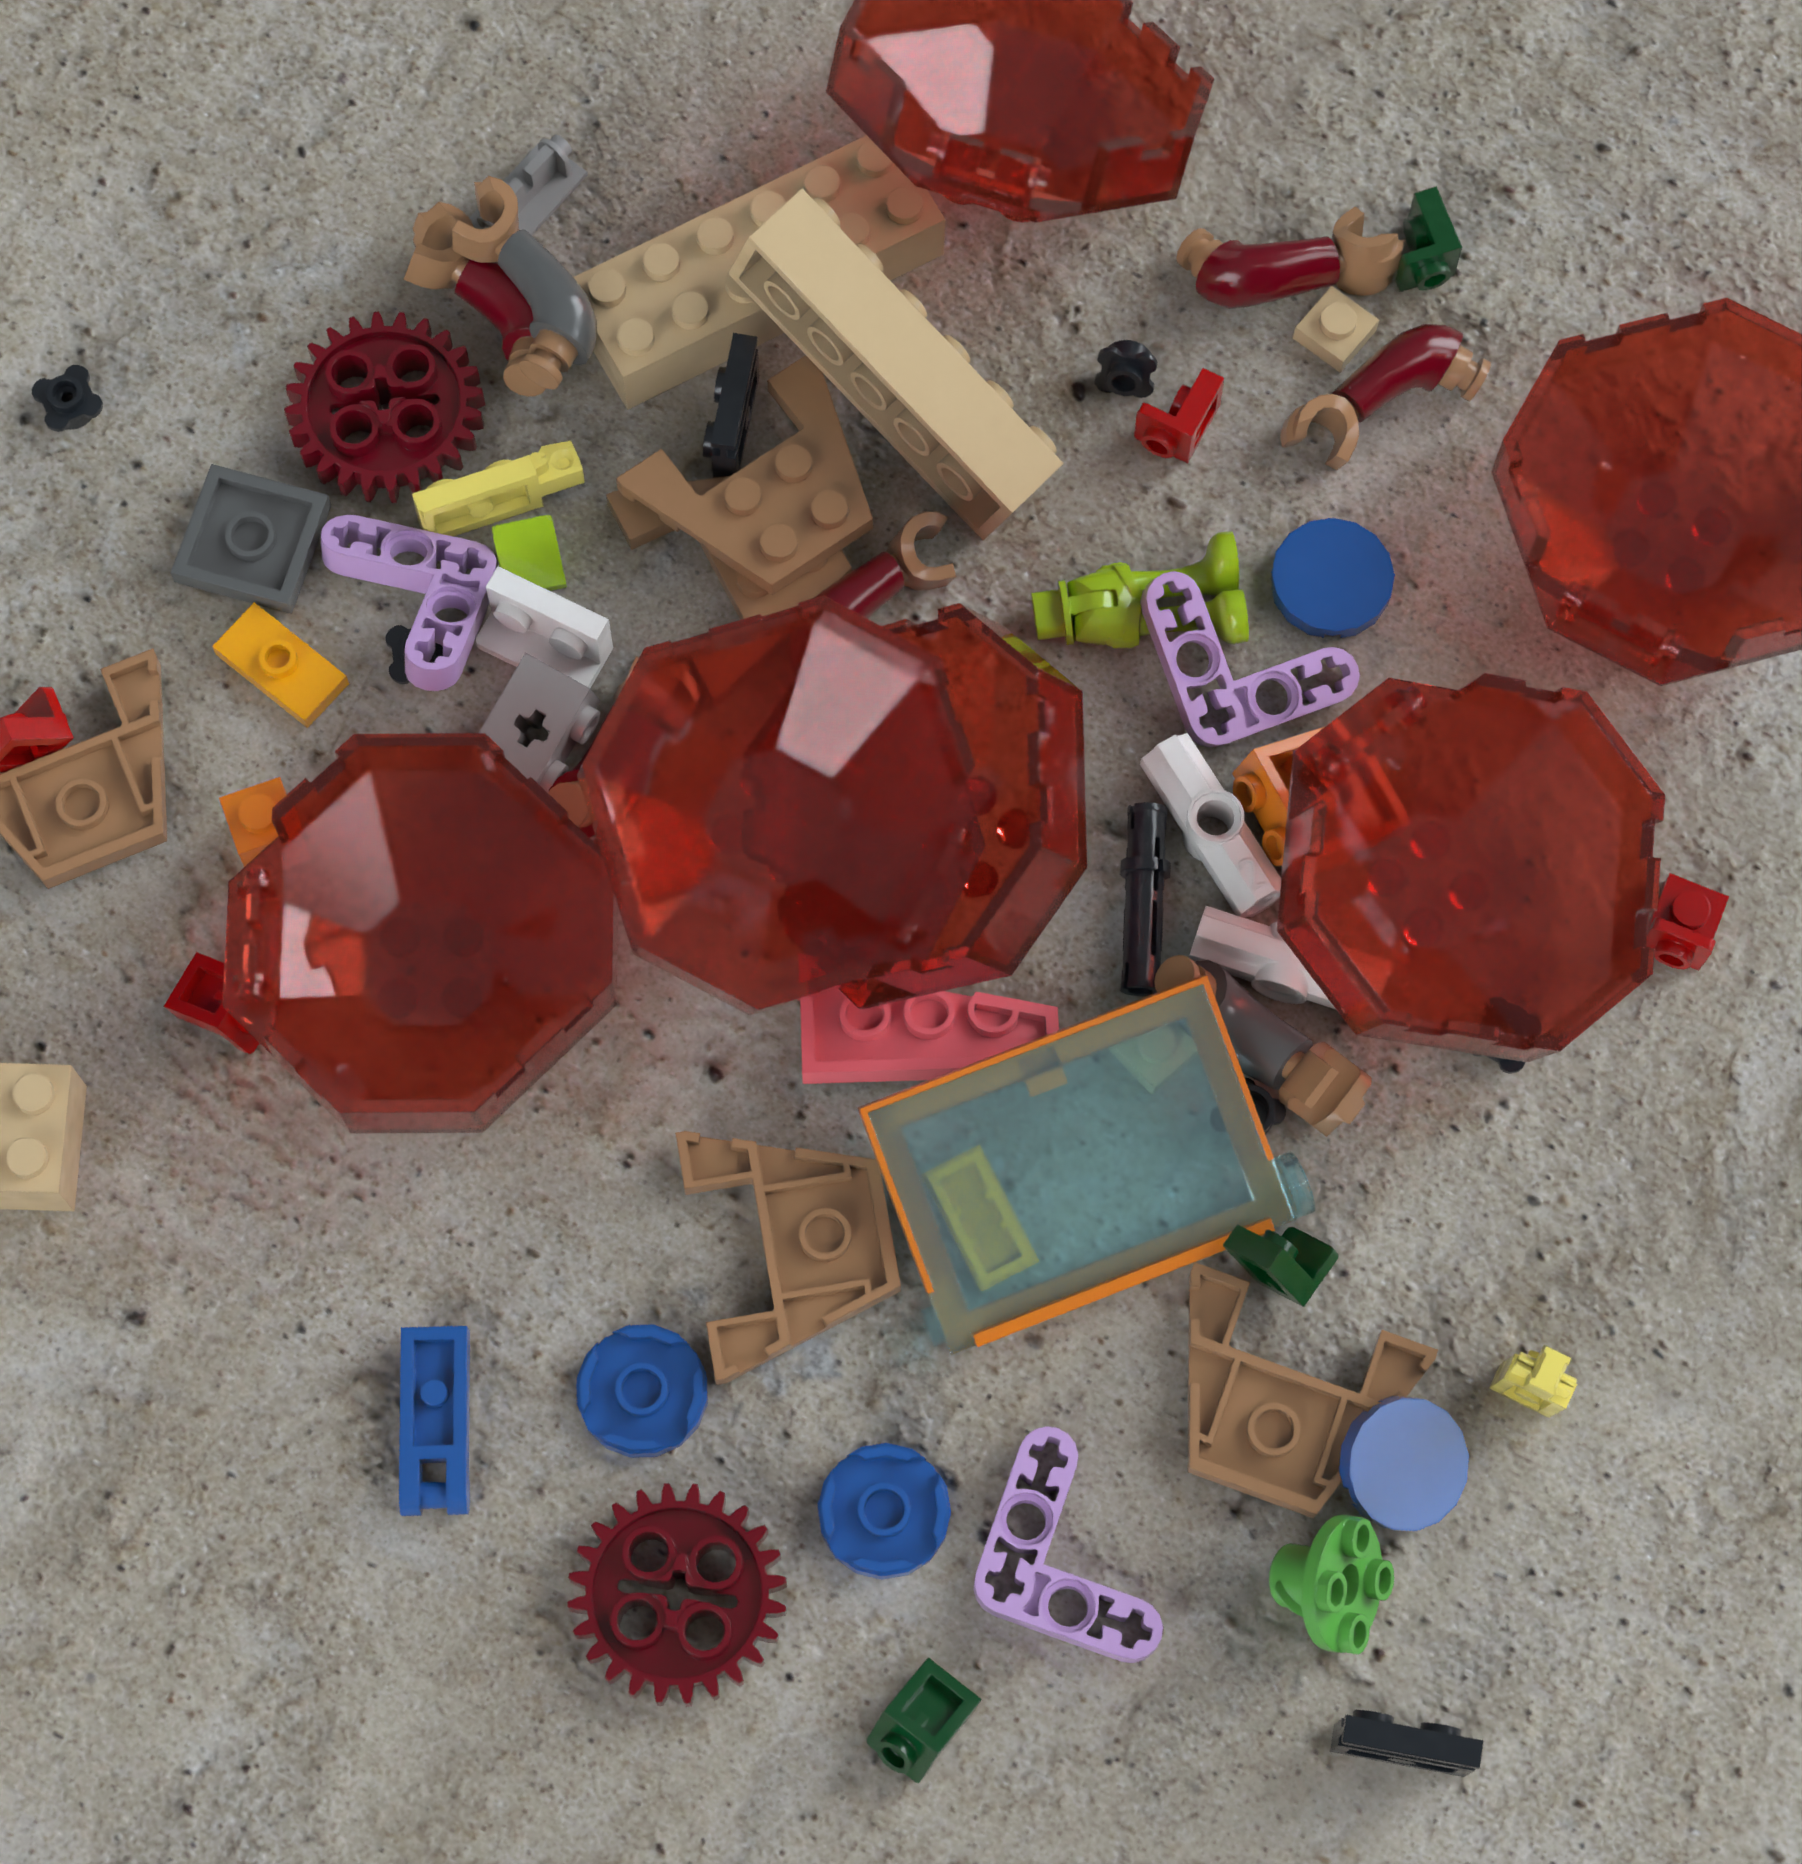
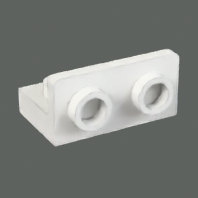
[476,566,613,688]

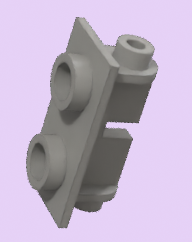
[469,134,588,235]

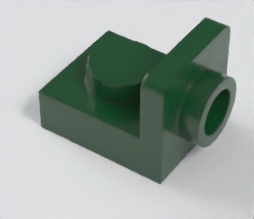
[1395,186,1462,292]
[1222,1224,1339,1307]
[866,1657,982,1783]

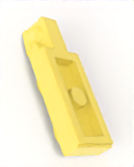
[412,441,585,536]
[1489,1345,1577,1418]

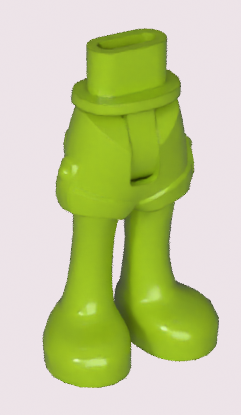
[1031,531,1249,649]

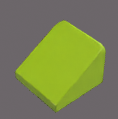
[491,515,567,591]

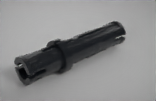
[1120,802,1171,997]

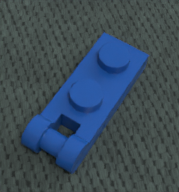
[399,1326,470,1516]

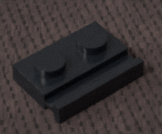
[703,333,760,478]
[1330,1710,1484,1777]

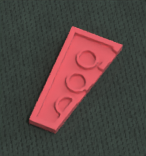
[799,958,1059,1084]

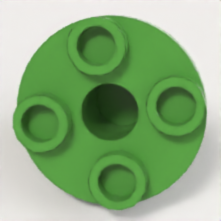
[1269,1514,1394,1654]

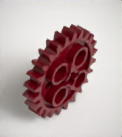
[284,311,486,503]
[567,1483,787,1707]

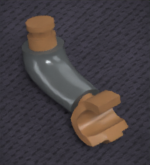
[452,176,597,390]
[1154,955,1372,1137]

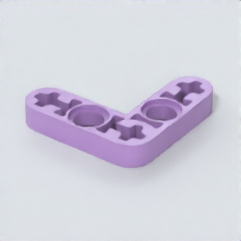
[321,515,496,691]
[1140,571,1360,748]
[973,1426,1163,1663]

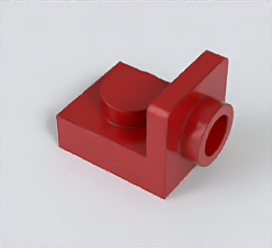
[1134,368,1225,464]
[0,687,74,772]
[1639,873,1729,971]
[164,952,282,1054]

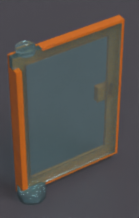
[857,975,1315,1355]

